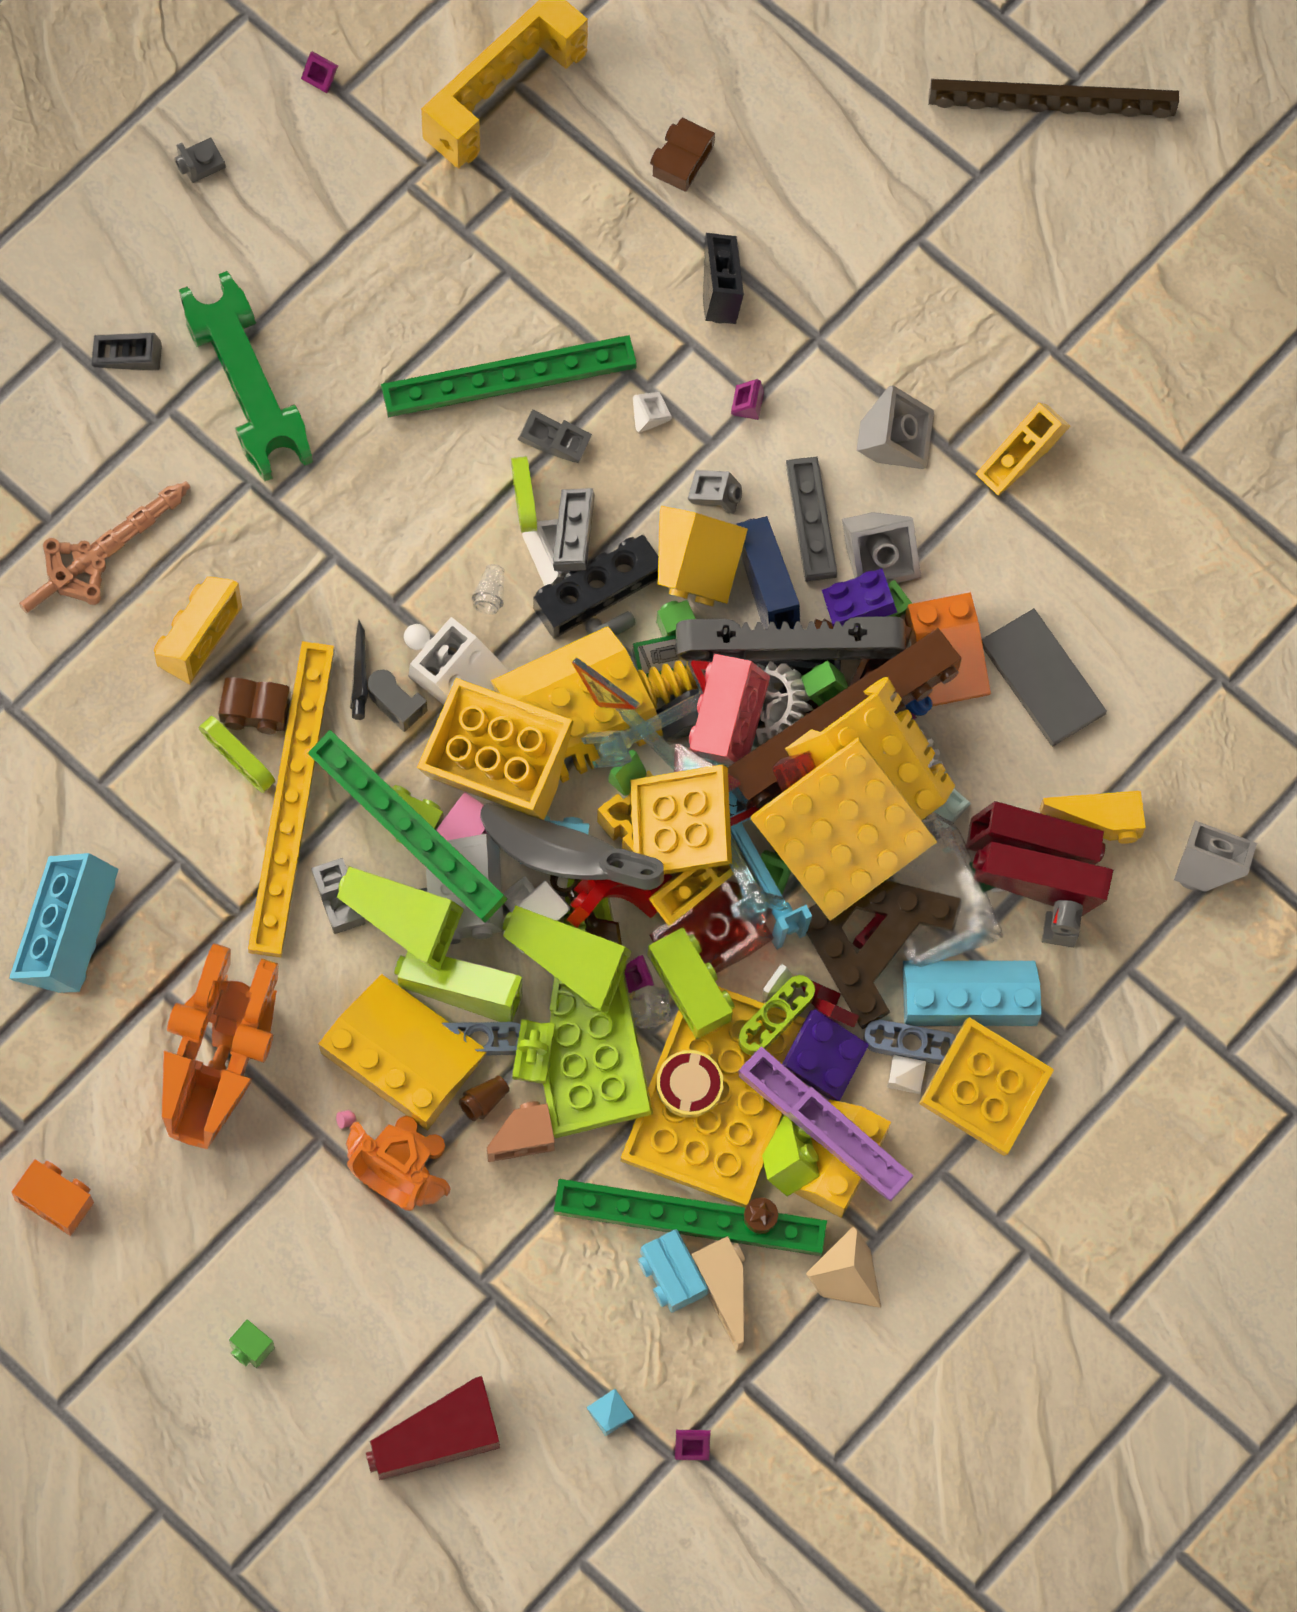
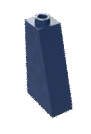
[736,516,800,630]

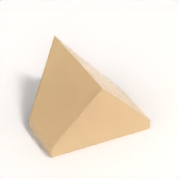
[806,1227,881,1308]

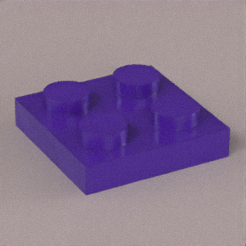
[822,568,897,627]
[782,1009,869,1101]

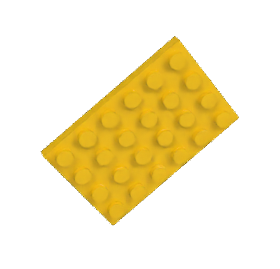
[620,986,805,1208]

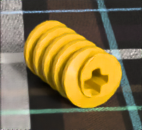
[637,661,705,708]

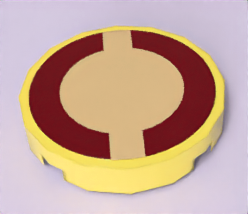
[657,1050,723,1117]

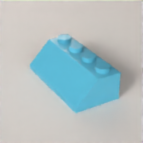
[9,853,119,993]
[903,961,1041,1026]

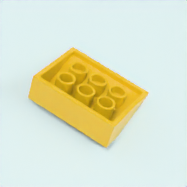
[417,678,574,820]
[318,974,487,1131]

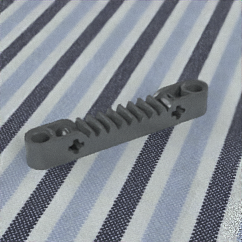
[676,617,906,662]

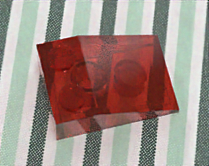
[649,881,774,973]

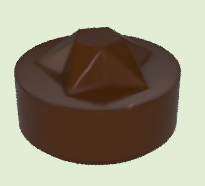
[744,1198,778,1233]

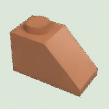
[487,1101,555,1162]

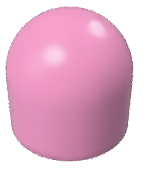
[336,1110,356,1128]

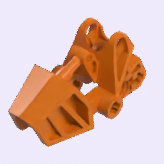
[162,943,279,1149]

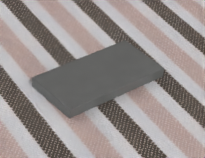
[982,608,1107,747]

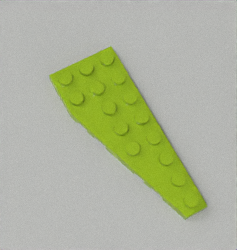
[543,878,653,1138]

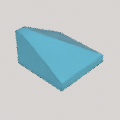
[586,1389,634,1436]

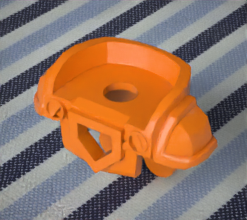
[346,1116,451,1211]

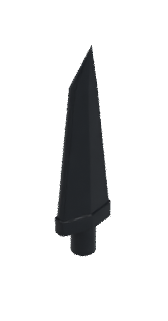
[350,619,368,720]

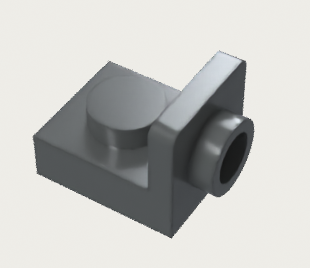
[174,137,226,183]
[688,470,742,514]

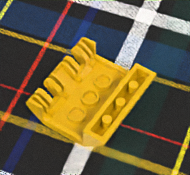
[491,626,663,785]
[785,677,955,820]

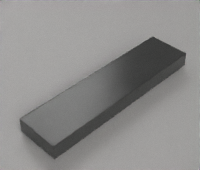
[785,456,837,582]

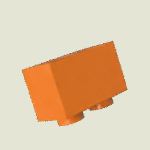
[11,1159,94,1236]

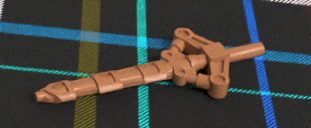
[19,481,191,613]

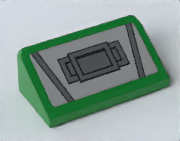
[632,634,687,677]

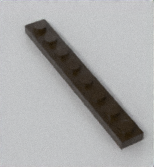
[928,79,1179,118]

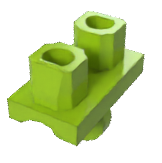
[512,1019,555,1084]

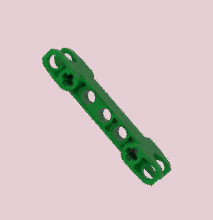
[179,271,313,482]

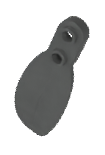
[480,803,664,890]

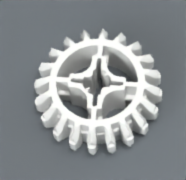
[753,661,813,748]

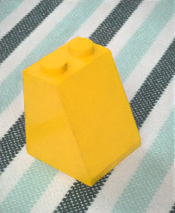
[658,506,748,607]

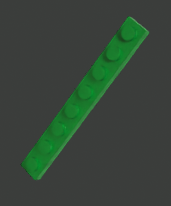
[381,335,637,418]
[307,730,508,923]
[553,1179,827,1256]

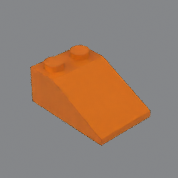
[905,592,991,707]

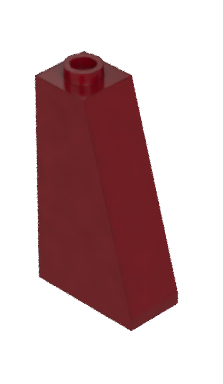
[966,801,1106,865]
[973,842,1114,916]
[366,1376,500,1481]

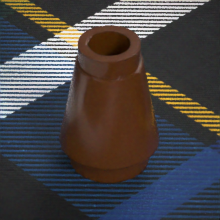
[459,1075,510,1121]

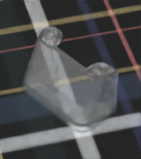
[887,812,1003,967]

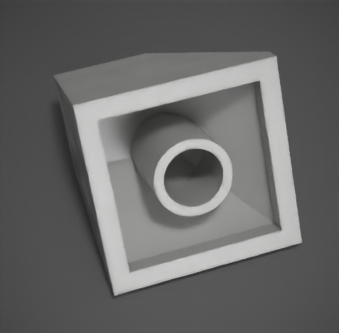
[857,385,934,469]
[842,512,921,583]
[1174,821,1257,892]

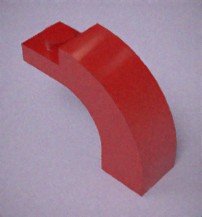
[566,874,672,928]

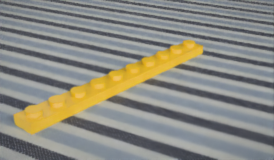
[248,641,335,958]

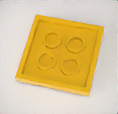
[631,764,732,875]
[919,1017,1054,1156]

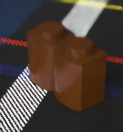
[650,117,715,192]
[218,677,291,734]

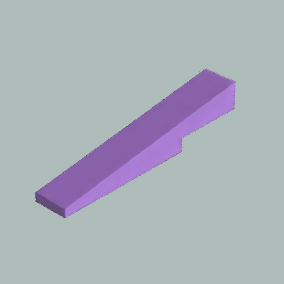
[739,1046,913,1202]

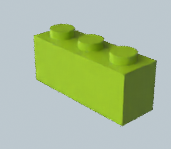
[647,927,735,1040]

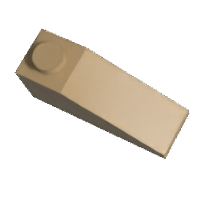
[691,1236,745,1351]

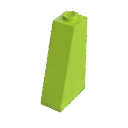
[337,866,464,971]
[503,905,632,1013]
[394,951,522,1022]

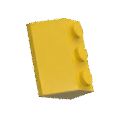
[154,576,242,685]
[794,1099,891,1218]

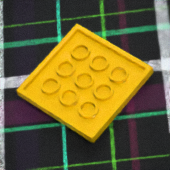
[750,737,937,921]

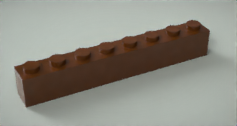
[727,628,962,811]

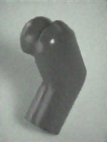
[585,611,636,636]

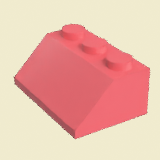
[689,654,770,766]

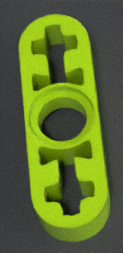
[511,456,537,533]
[198,716,276,793]
[739,975,815,1055]

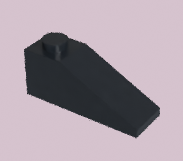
[703,233,744,324]

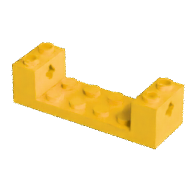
[421,0,588,169]

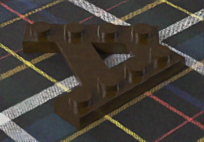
[806,880,962,1029]

